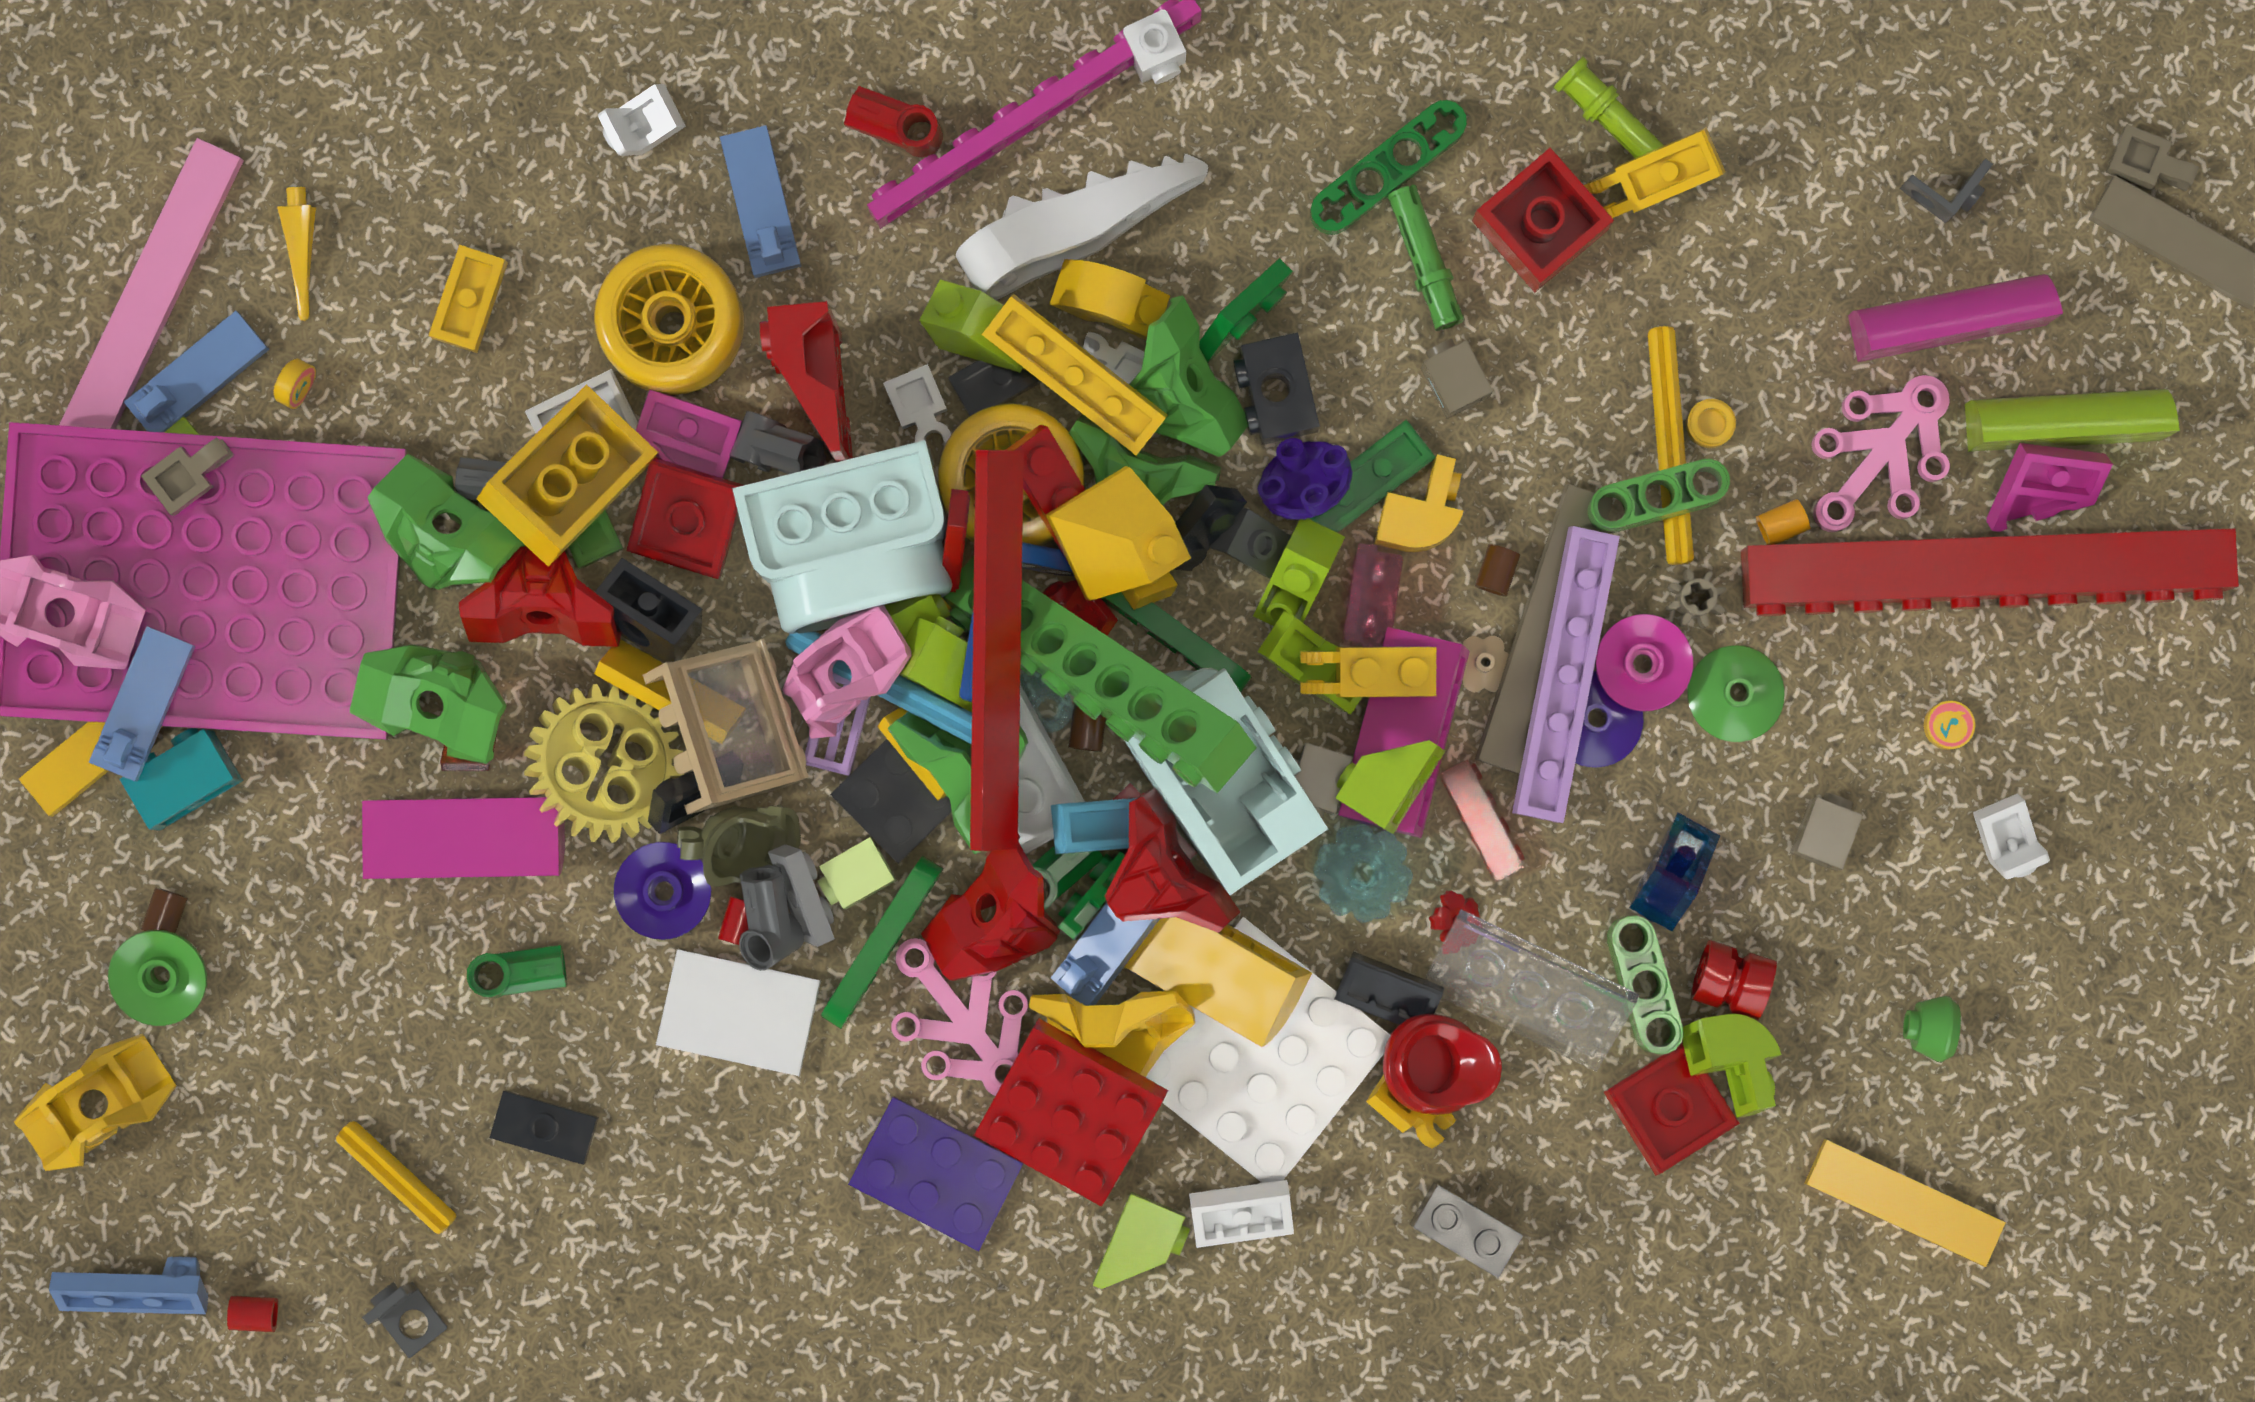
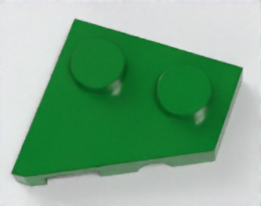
[1199,258,1293,363]
[1058,851,1125,940]

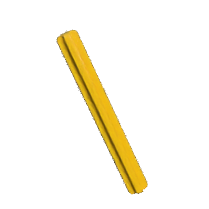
[1648,326,1694,565]

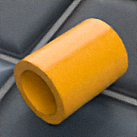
[1756,499,1810,545]

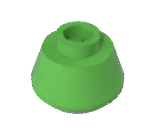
[1903,996,1961,1063]

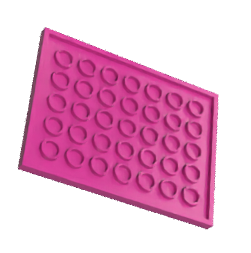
[0,422,407,740]

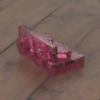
[1341,543,1403,647]

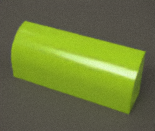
[1965,389,2180,452]

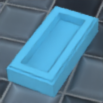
[1051,798,1137,854]

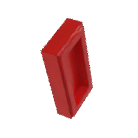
[942,489,971,592]

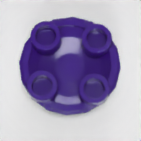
[1257,438,1353,519]

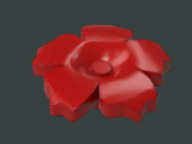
[1429,890,1480,951]

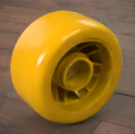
[594,244,744,395]
[938,404,1085,546]

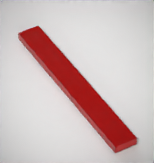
[970,450,1024,851]

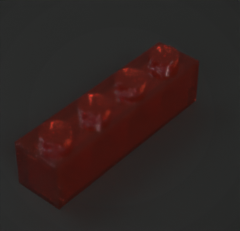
[1438,760,1525,882]

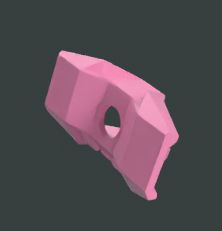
[0,555,146,670]
[782,605,912,739]

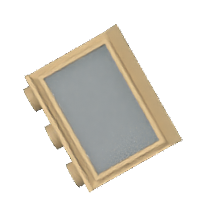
[643,639,809,815]

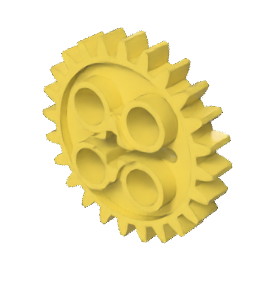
[524,684,684,843]

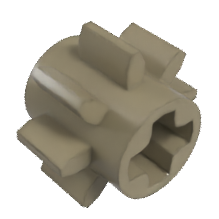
[1665,569,1726,629]

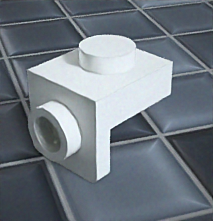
[1123,10,1186,84]
[598,84,686,156]
[1973,793,2050,879]

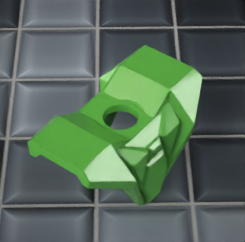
[1129,295,1248,457]
[1069,414,1222,505]
[368,454,525,590]
[350,644,507,764]
[888,712,1028,854]

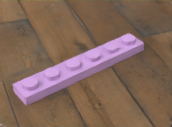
[1512,526,1620,823]

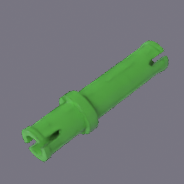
[1387,185,1465,331]

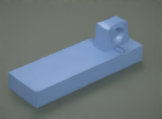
[720,126,801,278]
[124,311,269,433]
[89,626,195,781]
[1051,902,1160,1006]
[49,1257,208,1314]

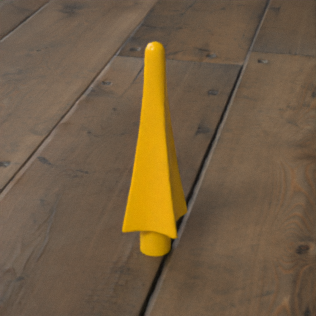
[277,187,316,321]

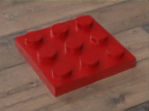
[973,1018,1169,1207]

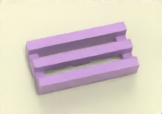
[805,672,871,776]

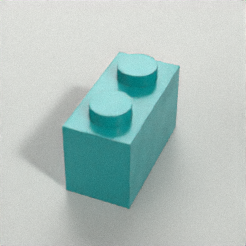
[119,728,243,831]

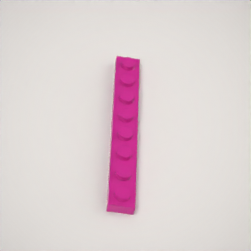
[867,0,1202,229]

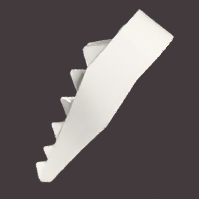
[956,154,1208,300]

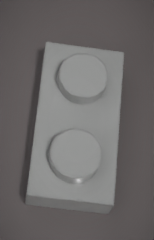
[768,844,835,947]

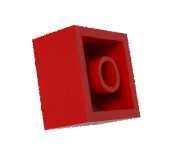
[1472,147,1614,293]

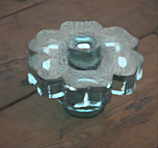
[1313,822,1413,923]

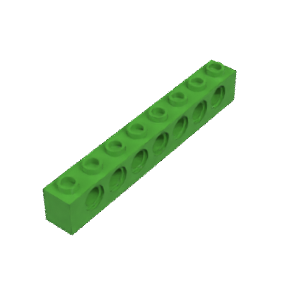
[942,556,1257,793]

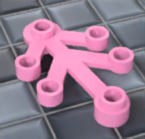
[1812,375,1950,532]
[891,938,1028,1096]

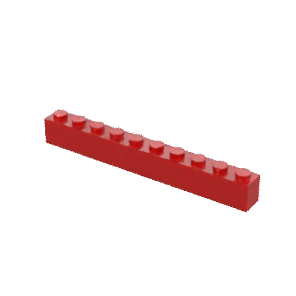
[1741,528,2239,616]

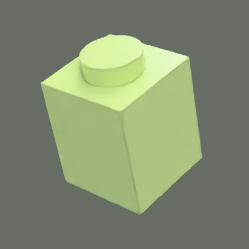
[817,837,897,910]

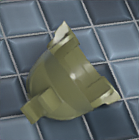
[677,804,801,887]

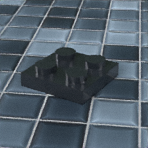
[830,739,952,864]

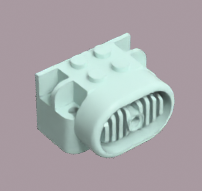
[732,440,952,634]
[1124,668,1328,895]

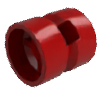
[1691,940,1777,1021]

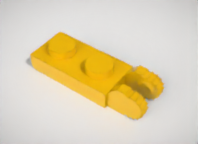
[1584,128,1725,218]
[1300,646,1436,697]

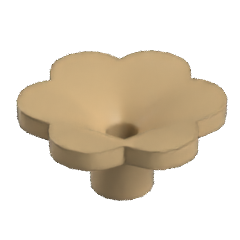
[1462,636,1509,692]

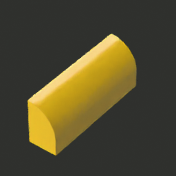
[1124,917,1312,1047]

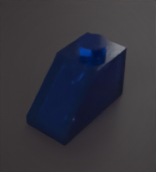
[1629,812,1720,931]

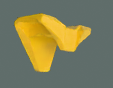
[1029,991,1195,1077]
[14,1034,177,1171]

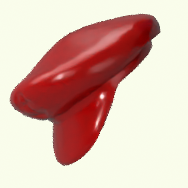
[1383,1014,1502,1115]

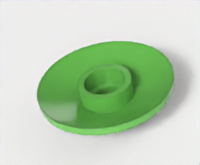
[1688,645,1785,742]
[108,930,207,1026]

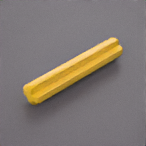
[336,1121,456,1234]

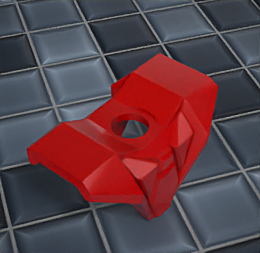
[459,545,621,647]
[1105,788,1240,933]
[921,834,1061,981]

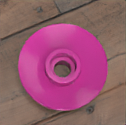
[1595,614,1693,712]

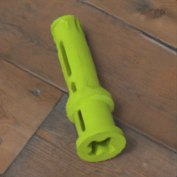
[1553,56,1664,158]

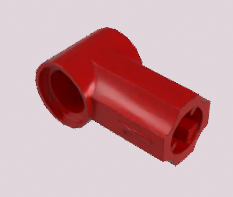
[844,86,943,158]

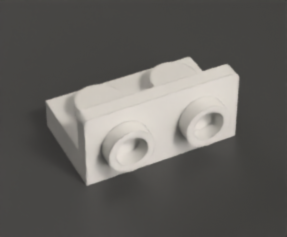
[1189,1180,1294,1248]

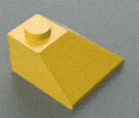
[1046,466,1191,601]

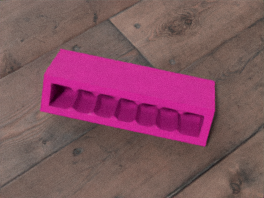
[1848,274,2063,362]
[1338,627,1470,838]
[362,797,565,879]

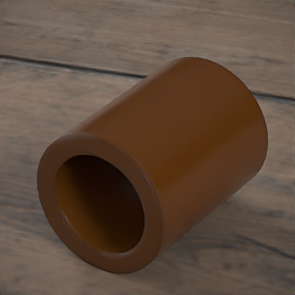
[1475,544,1520,597]
[1068,704,1106,752]
[140,887,188,934]

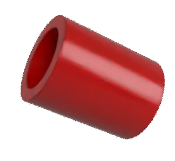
[718,897,749,945]
[227,1296,278,1332]

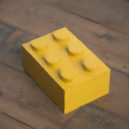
[476,384,658,567]

